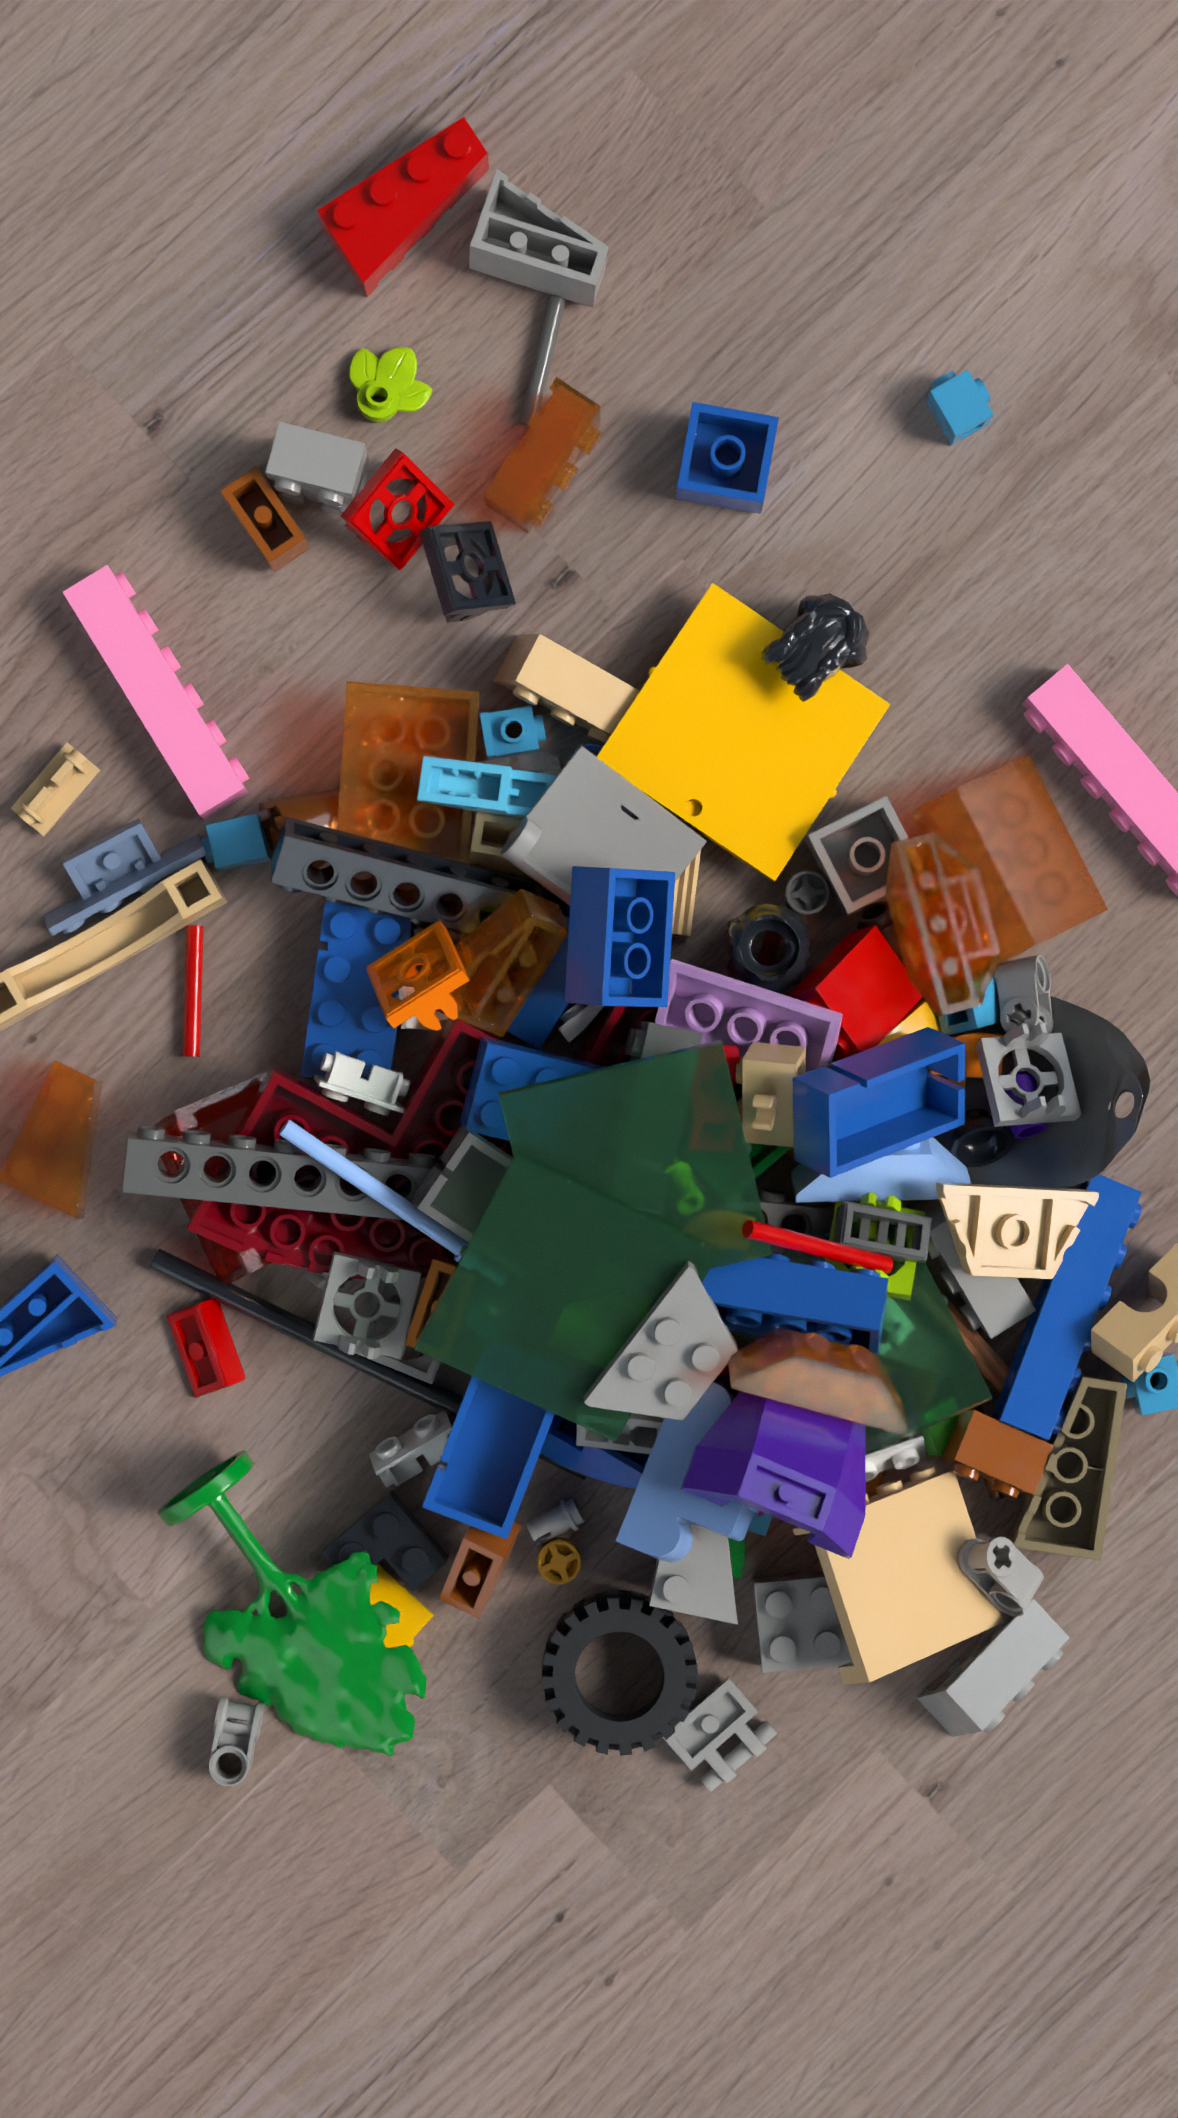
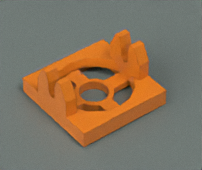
[366,920,469,1031]

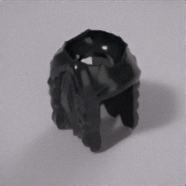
[761,593,870,702]
[726,904,810,993]

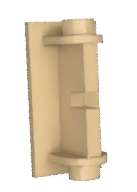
[11,742,101,836]

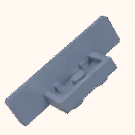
[44,818,207,936]

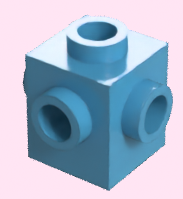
[1120,1352,1178,1416]

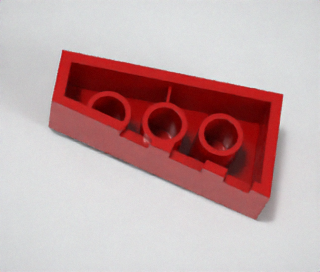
[317,117,489,297]

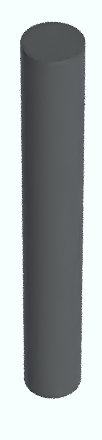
[519,296,565,427]

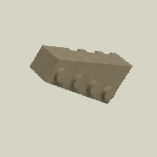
[1008,1375,1127,1561]

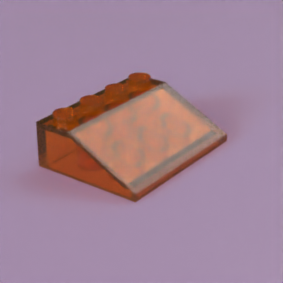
[337,681,479,863]
[912,754,1108,968]

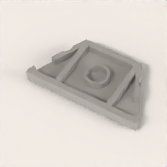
[584,1261,738,1421]

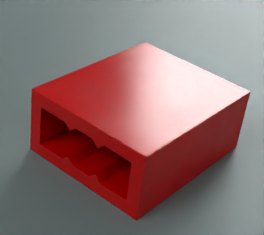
[788,925,924,1062]

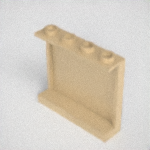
[793,1466,1004,1685]

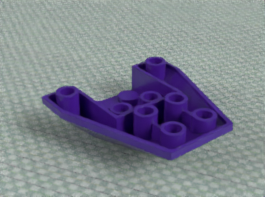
[681,1339,866,1559]

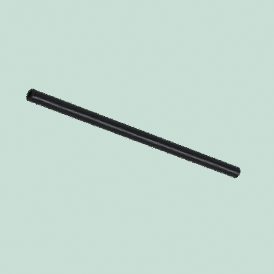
[150,1249,586,1480]

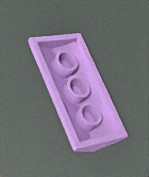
[655,959,843,1072]

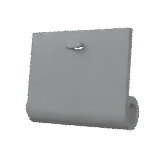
[500,745,707,906]

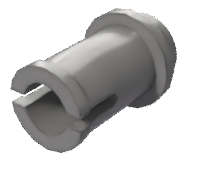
[526,1498,585,1547]

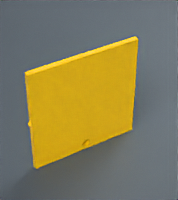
[597,583,890,882]

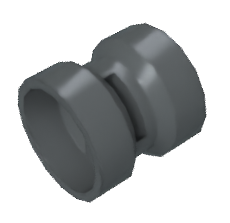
[783,871,830,918]

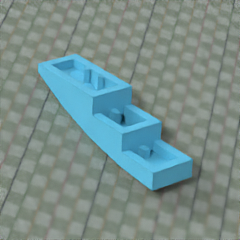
[417,756,557,819]

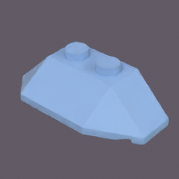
[791,1137,971,1202]

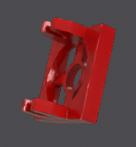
[340,448,455,571]

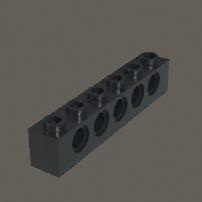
[271,816,544,948]

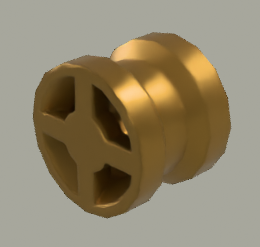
[537,1537,581,1585]

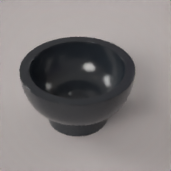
[950,1109,1013,1167]

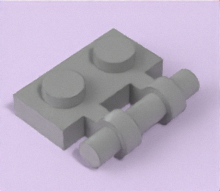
[663,1676,778,1792]

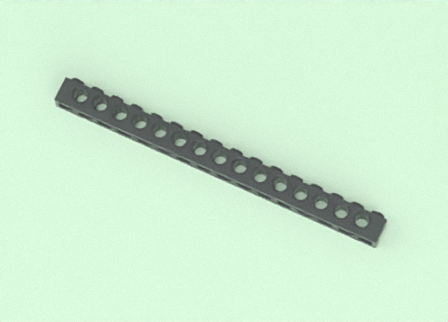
[121,1125,835,1261]

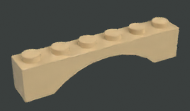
[0,859,227,1032]

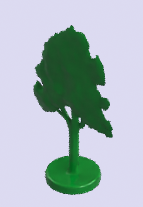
[157,1450,427,1756]

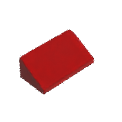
[166,1299,245,1398]

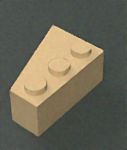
[493,634,640,745]

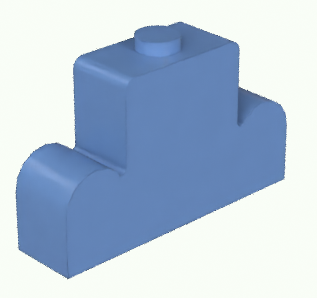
[616,1382,760,1563]

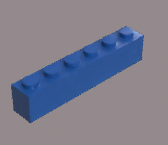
[991,1174,1142,1440]

